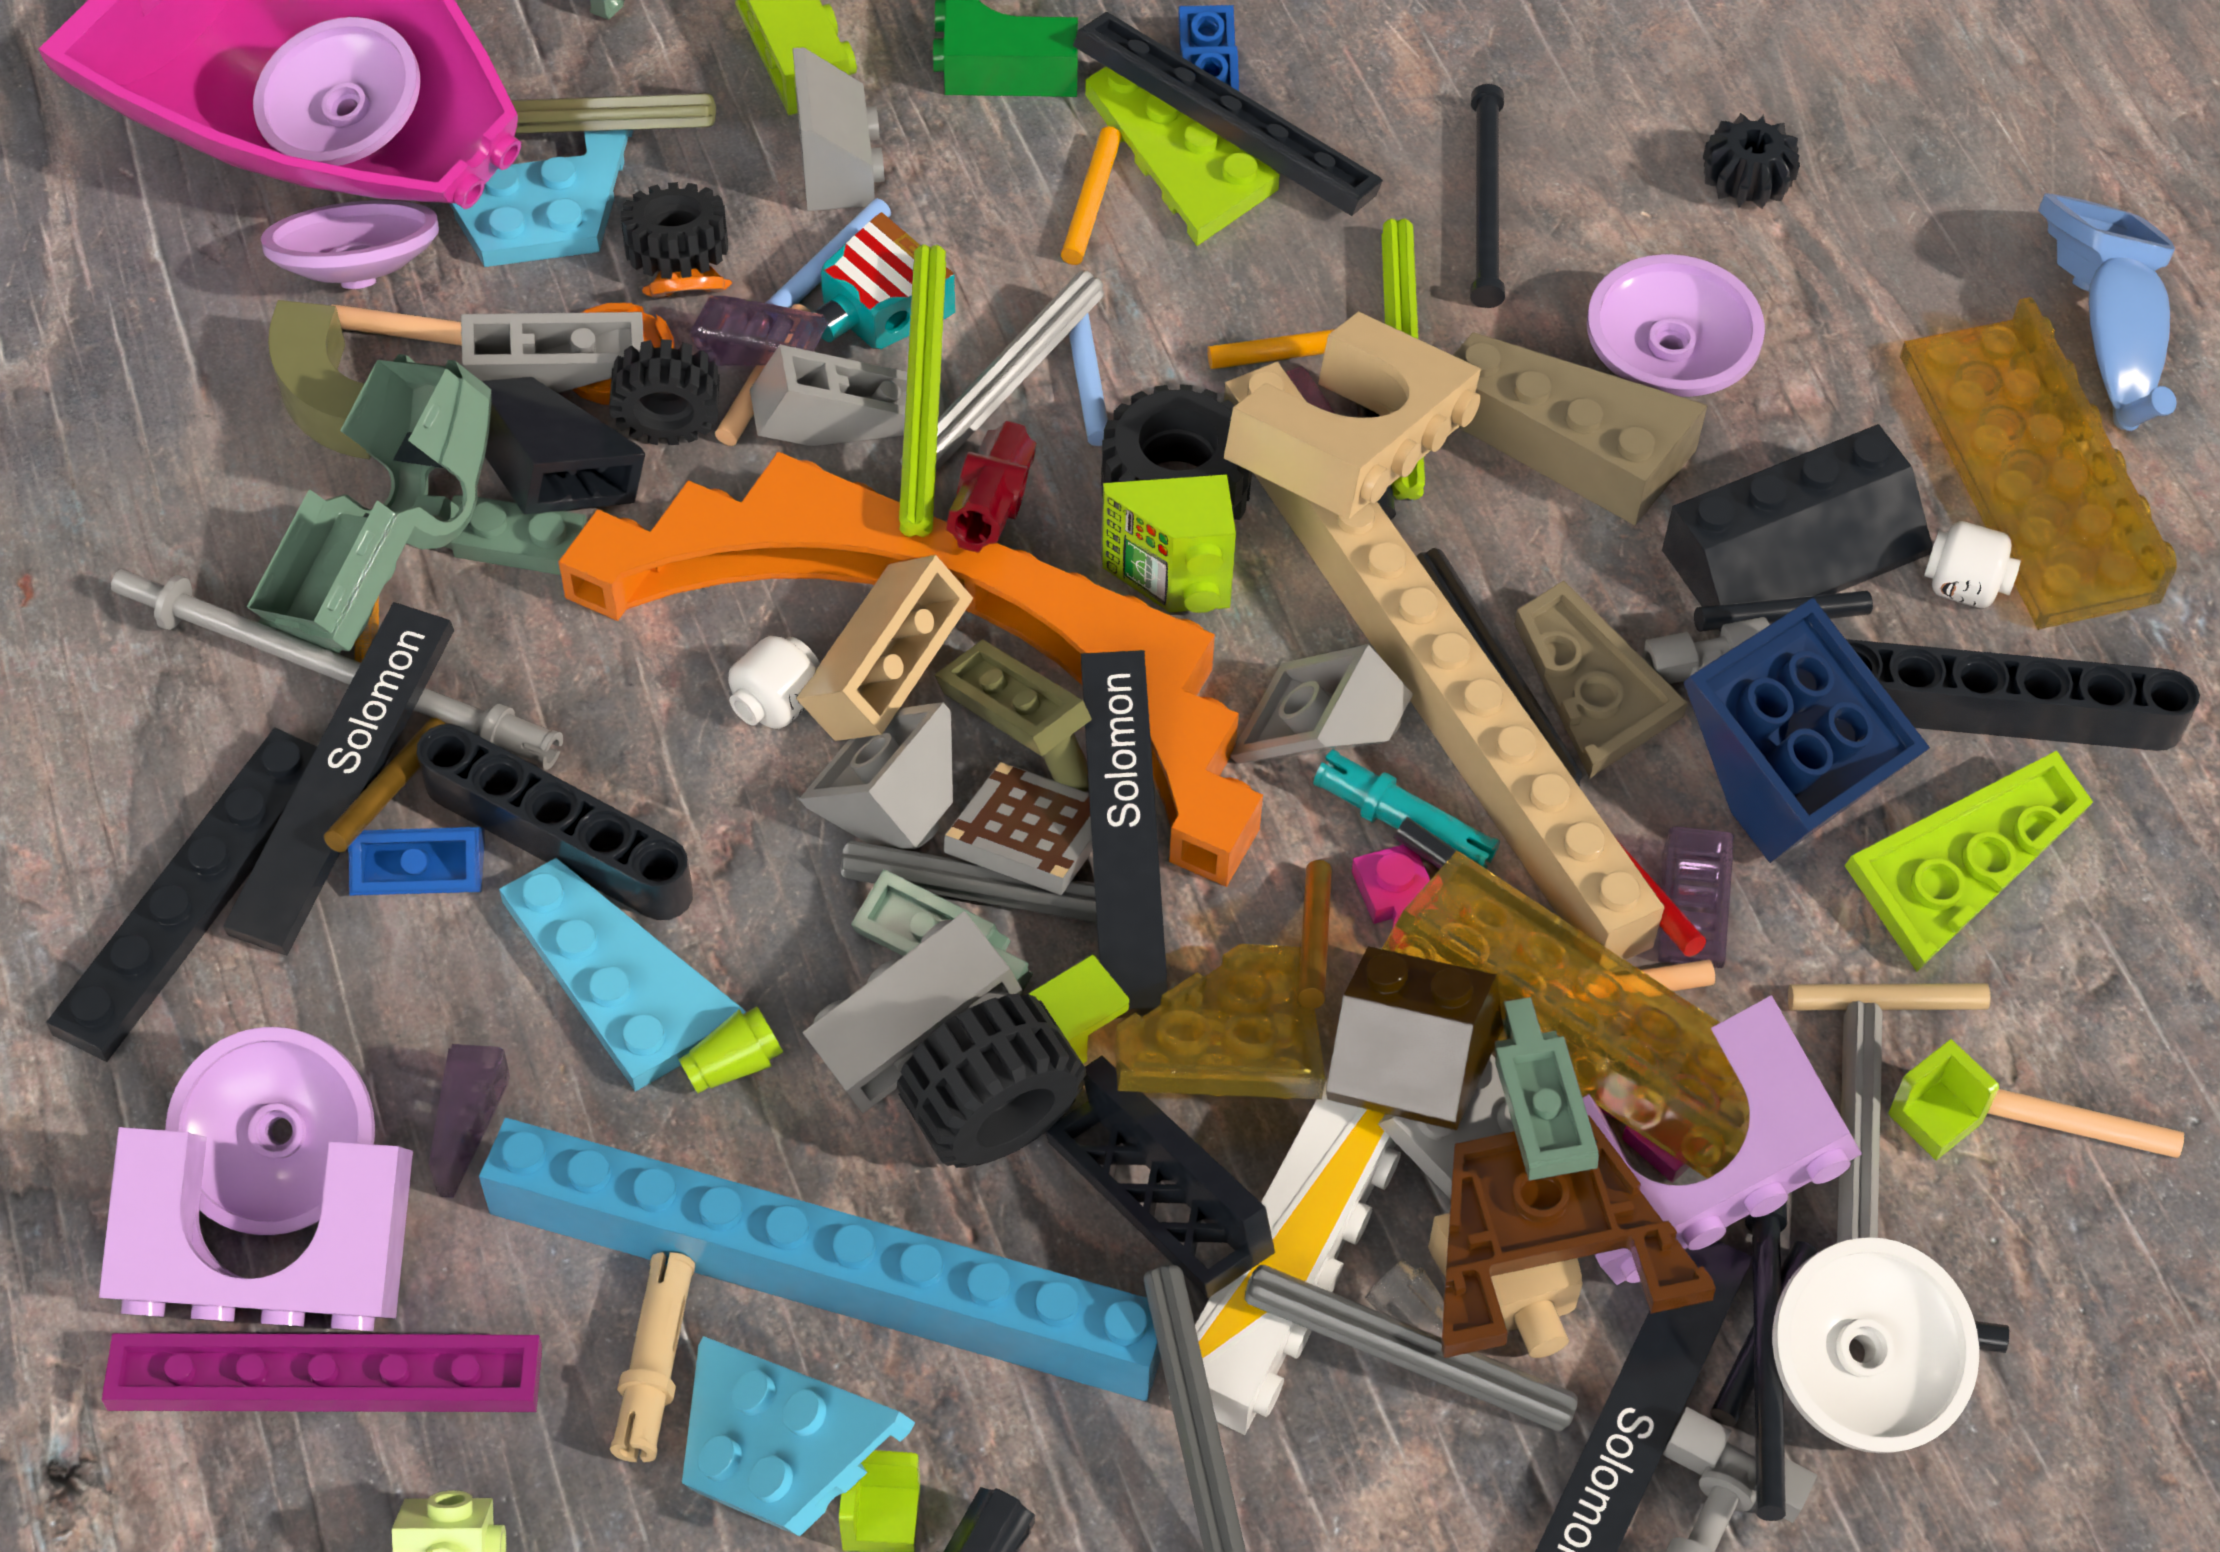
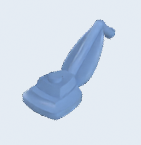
[2038,193,2177,431]

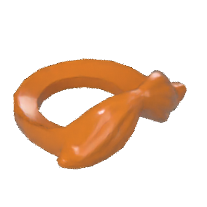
[642,265,732,298]

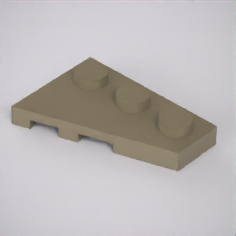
[1514,580,1688,778]

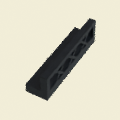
[1046,1055,1275,1298]

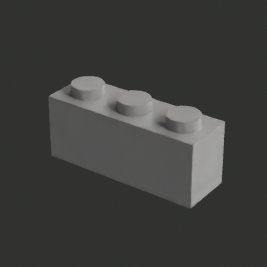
[802,911,1024,1113]

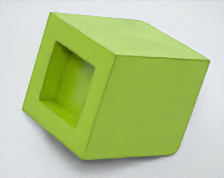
[1028,955,1129,1064]
[1888,1039,1999,1161]
[839,1450,921,1552]

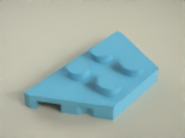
[682,1336,915,1537]

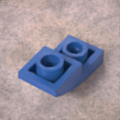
[1178,5,1239,91]

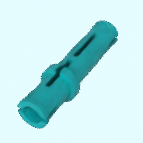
[1313,749,1500,870]

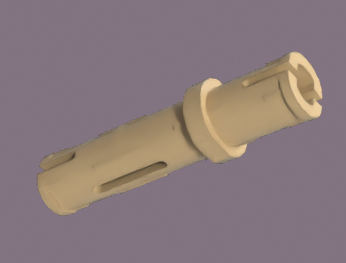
[610,1252,695,1462]

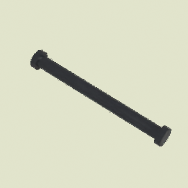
[1470,84,1505,308]

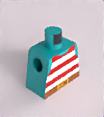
[810,212,956,349]

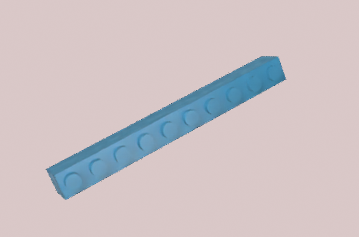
[479,1117,1161,1402]

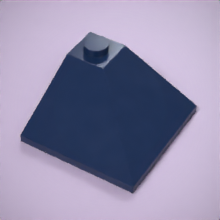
[1684,598,1930,863]

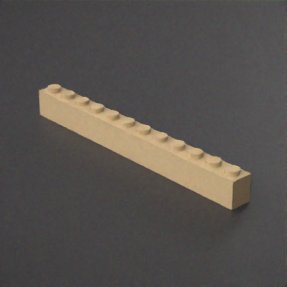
[1224,361,1664,973]

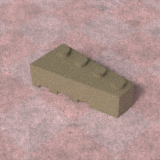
[1453,332,1708,526]

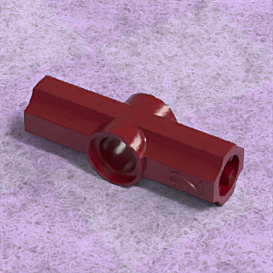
[946,421,1037,553]

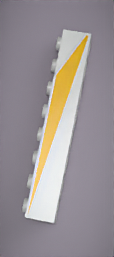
[1169,933,1479,1435]

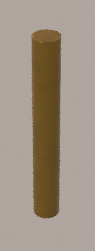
[324,718,445,852]
[1298,860,1332,1009]

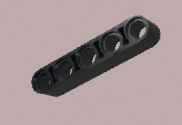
[417,724,693,920]

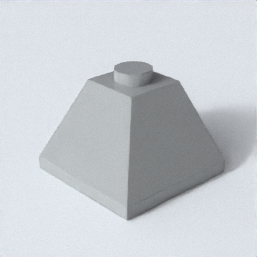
[1230,644,1413,764]
[799,702,953,849]

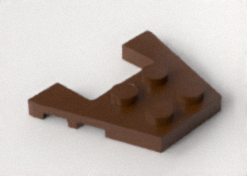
[1441,1115,1716,1358]

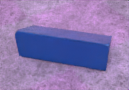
[348,827,485,896]

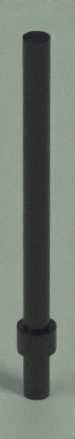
[1745,1201,1787,1521]

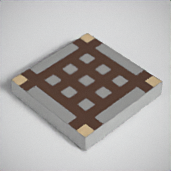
[944,762,1092,895]

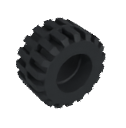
[1101,384,1252,520]
[897,993,1086,1168]

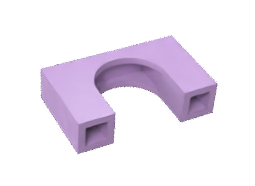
[1583,995,1862,1285]
[99,1127,413,1331]

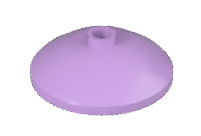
[253,17,420,166]
[261,200,439,289]
[1587,254,1765,397]
[165,1027,375,1235]

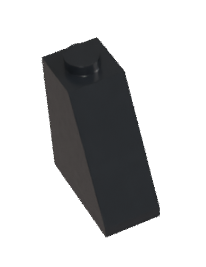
[482,377,645,515]

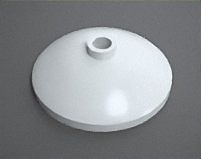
[1772,1237,1979,1453]

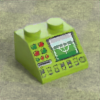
[1101,475,1236,613]

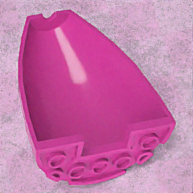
[38,0,521,209]

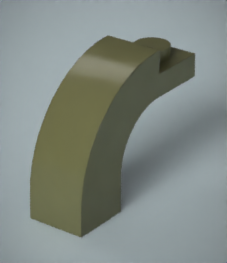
[268,300,371,460]

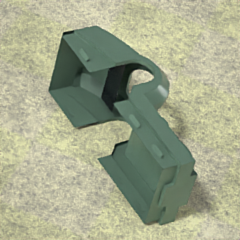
[247,354,491,653]

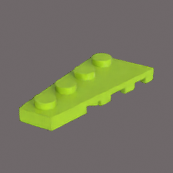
[1085,66,1280,246]
[1844,750,2093,972]

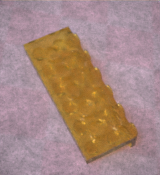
[1900,297,2177,630]
[1382,850,1750,1179]

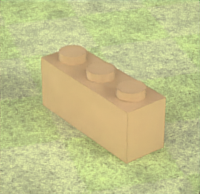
[796,555,973,741]

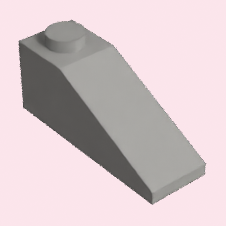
[461,312,644,393]
[750,345,945,446]

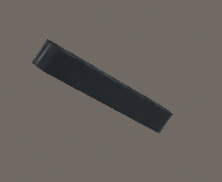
[1846,639,2200,751]

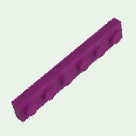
[101,1333,543,1412]

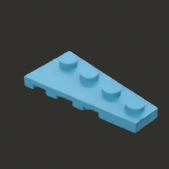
[499,858,746,1092]

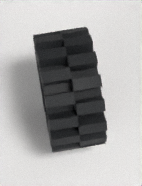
[620,182,728,279]
[609,339,720,445]

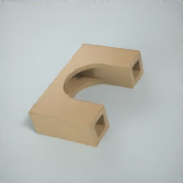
[1224,311,1481,520]

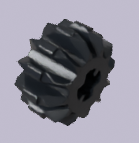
[1703,113,1800,209]

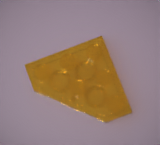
[1114,944,1326,1099]

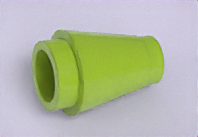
[678,1006,784,1094]

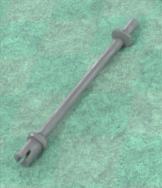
[111,569,563,770]

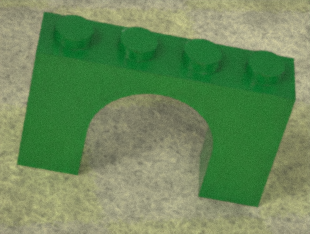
[933,0,1078,97]

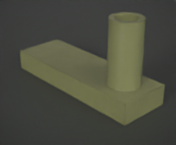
[935,639,1092,792]

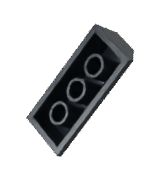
[1662,424,1933,632]

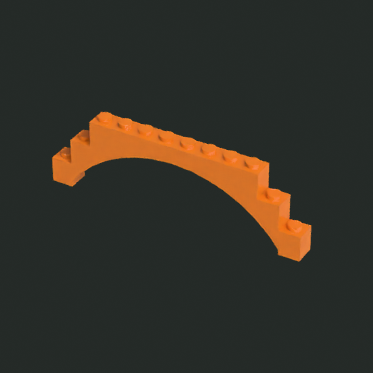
[558,452,1263,887]

